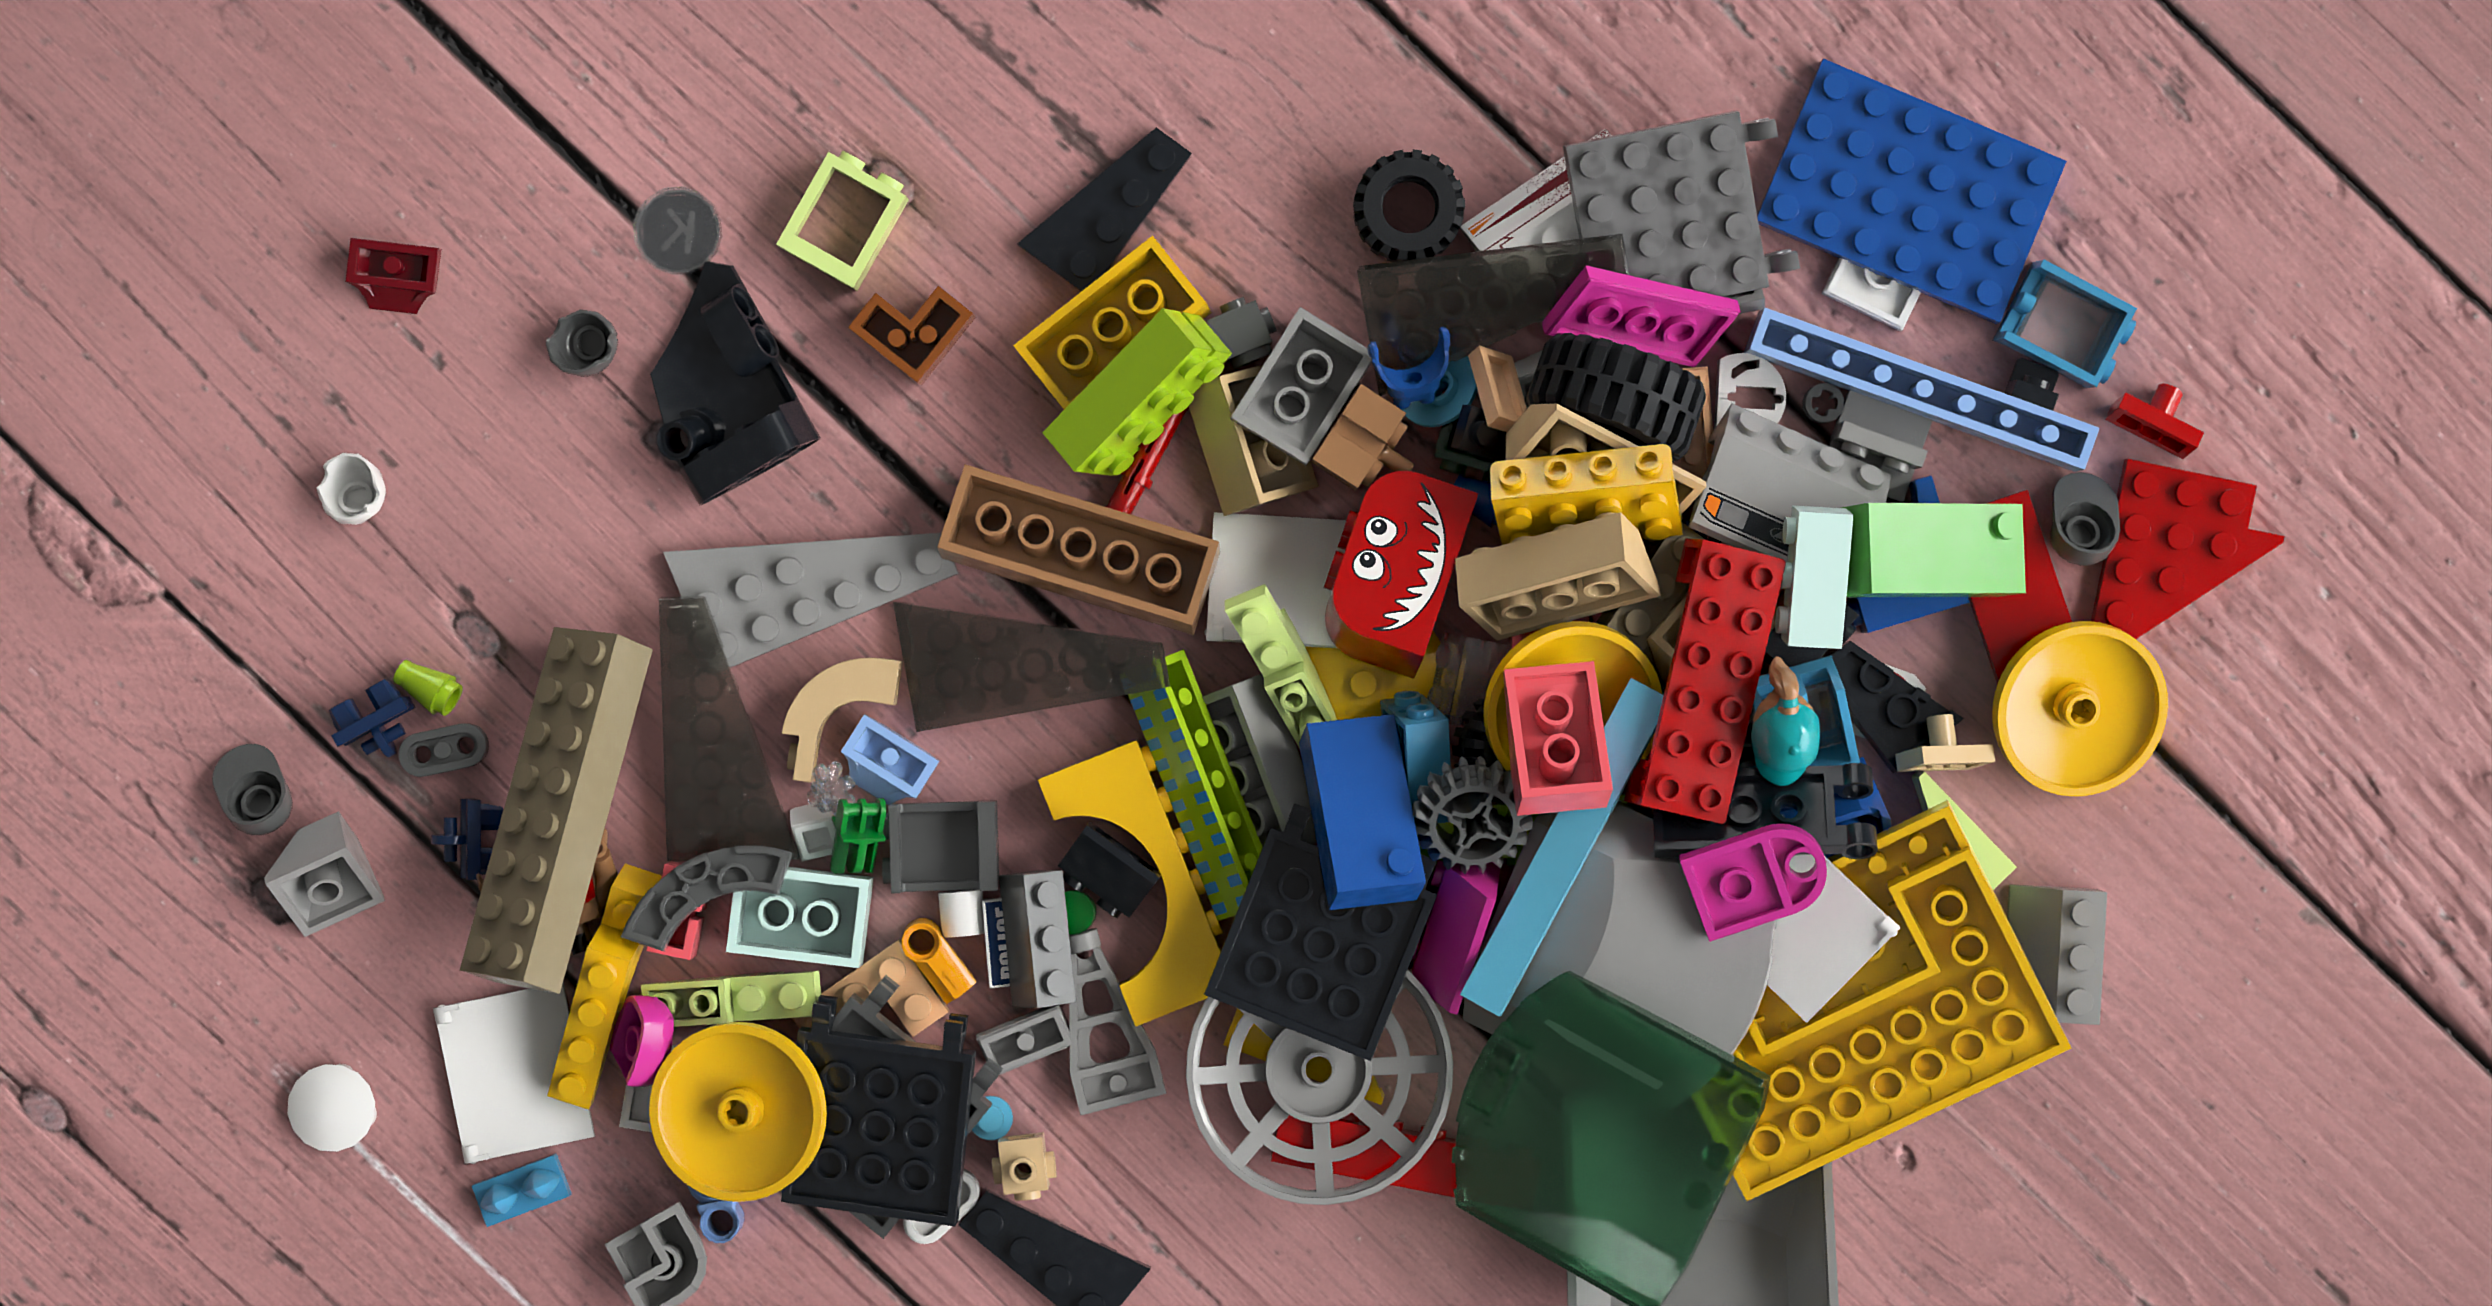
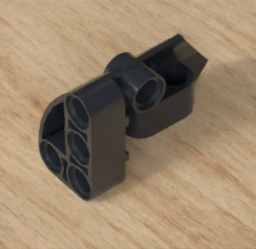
[650,261,821,506]

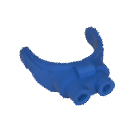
[1367,327,1450,409]

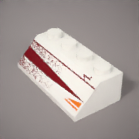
[1460,129,1612,300]

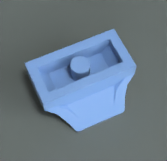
[841,714,940,805]

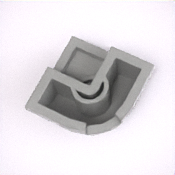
[604,1202,707,1306]

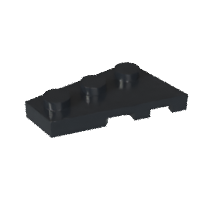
[1829,641,1964,773]

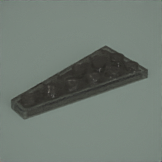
[659,596,800,861]

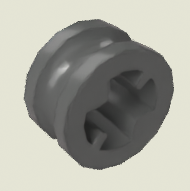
[1802,383,1844,424]

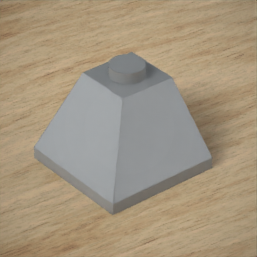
[264,811,385,937]

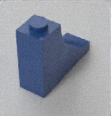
[1846,475,1970,633]

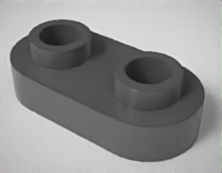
[399,723,489,777]

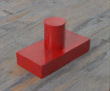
[2105,383,2204,459]

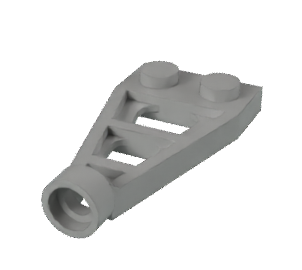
[1069,928,1166,1115]

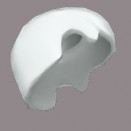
[317,453,386,525]

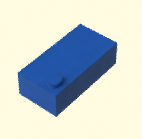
[1299,714,1426,910]

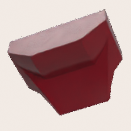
[345,238,442,314]

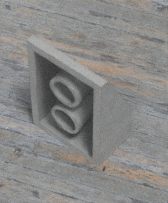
[1230,307,1372,466]

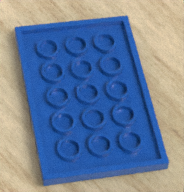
[1757,58,2067,325]

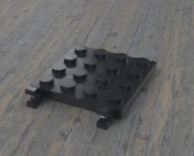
[1204,804,1437,1061]
[781,995,976,1227]

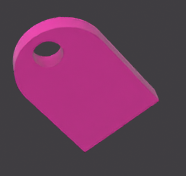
[1679,824,1827,942]

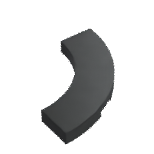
[621,846,793,952]

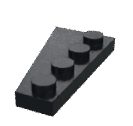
[959,1189,1151,1306]

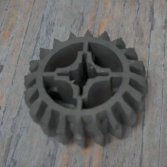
[1412,755,1533,874]

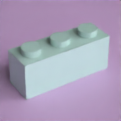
[1775,505,1853,649]

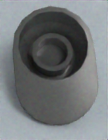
[2050,472,2120,566]
[212,744,293,836]

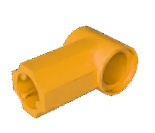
[901,918,977,1005]

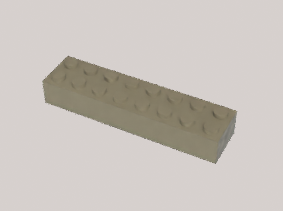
[460,627,653,994]

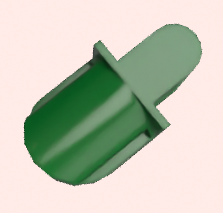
[830,798,886,874]

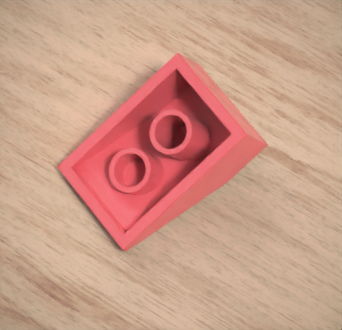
[1503,661,1613,816]

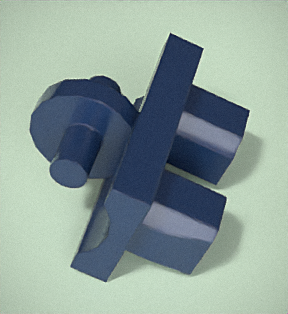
[329,679,416,758]
[431,799,504,880]

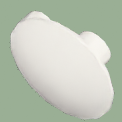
[287,1064,377,1152]

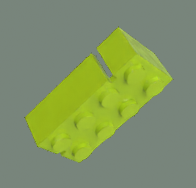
[1042,308,1232,476]

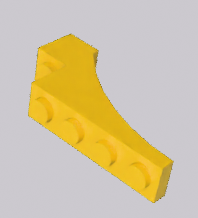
[547,863,662,1110]

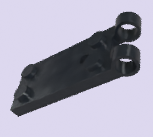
[1652,763,1878,859]

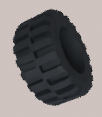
[1526,333,1706,462]

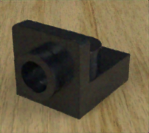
[2004,358,2059,411]

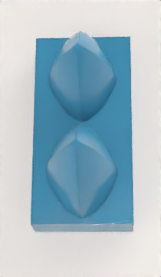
[472,1153,572,1227]

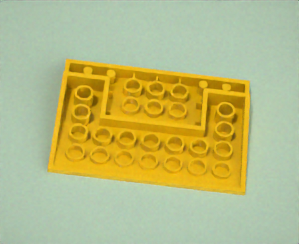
[1692,800,2072,1201]

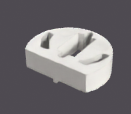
[1714,353,1786,429]

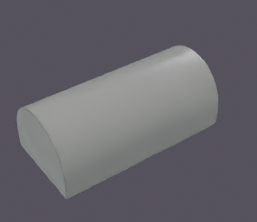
[976,1005,1072,1075]

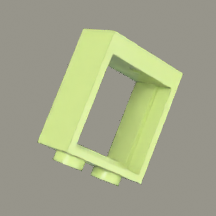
[776,151,909,291]

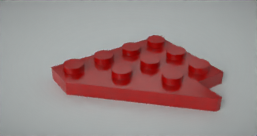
[2091,459,2285,639]

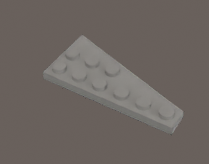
[663,533,959,674]

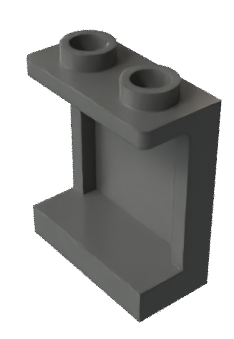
[882,800,1000,894]

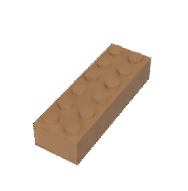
[937,464,1220,635]

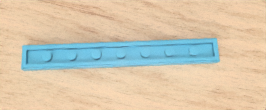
[1460,678,1664,1017]

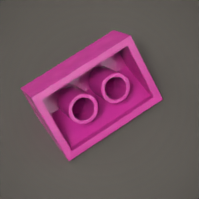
[1410,860,1500,1015]

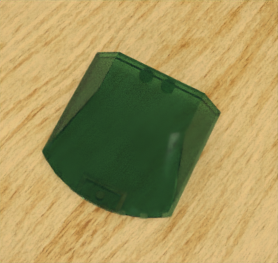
[1452,971,1771,1306]

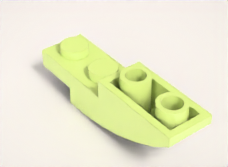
[1225,584,1337,748]
[641,970,821,1027]

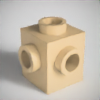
[992,1132,1057,1201]

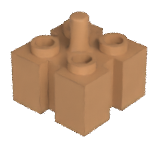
[1311,384,1414,491]

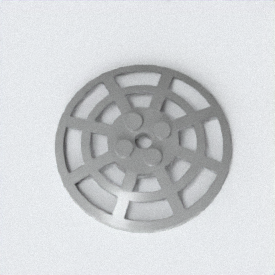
[1186,970,1453,1205]

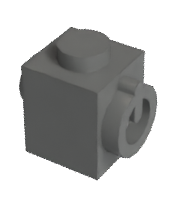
[1206,297,1277,369]

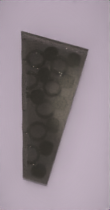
[1357,234,1629,396]
[893,601,1171,732]

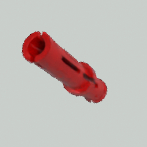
[1105,406,1189,515]

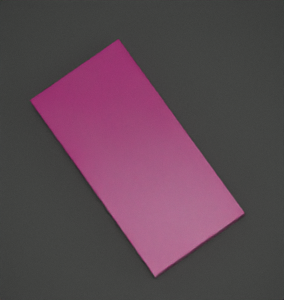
[1542,265,1741,367]

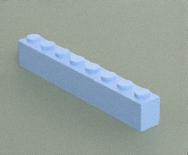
[1744,308,2100,472]

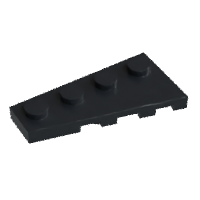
[1017,127,1192,291]

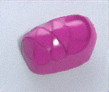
[609,995,674,1087]

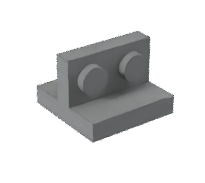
[1828,390,1933,503]

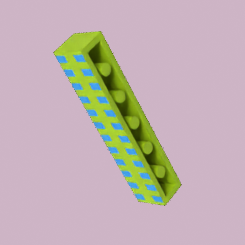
[1120,649,1262,921]

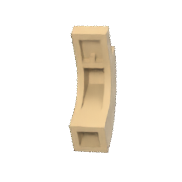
[782,658,903,782]

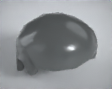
[546,309,618,377]

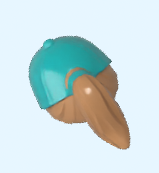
[1751,656,1820,786]

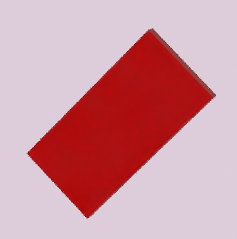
[1968,490,2072,684]

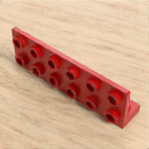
[1624,538,1786,824]

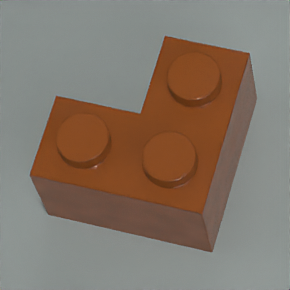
[848,286,976,386]

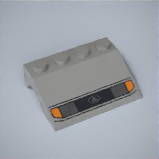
[1688,403,1891,598]

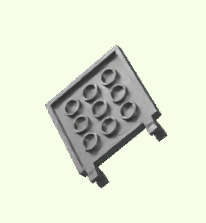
[1563,111,1800,297]

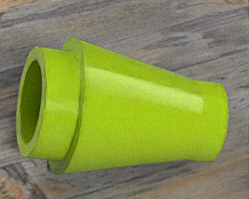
[393,660,463,716]

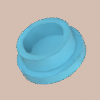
[972,1096,1013,1140]

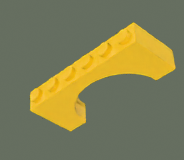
[1038,739,1223,1027]

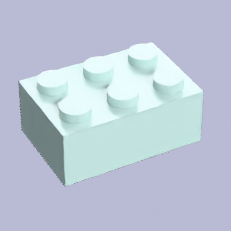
[726,867,874,968]

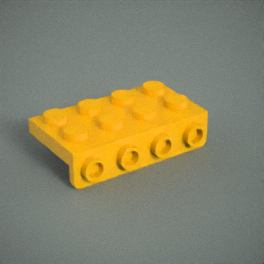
[1490,444,1683,545]

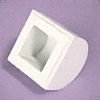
[938,890,985,938]

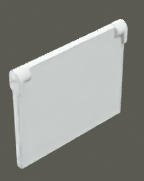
[1204,512,1346,648]
[1767,815,1900,1023]
[433,981,595,1164]

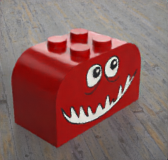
[1323,471,1479,679]

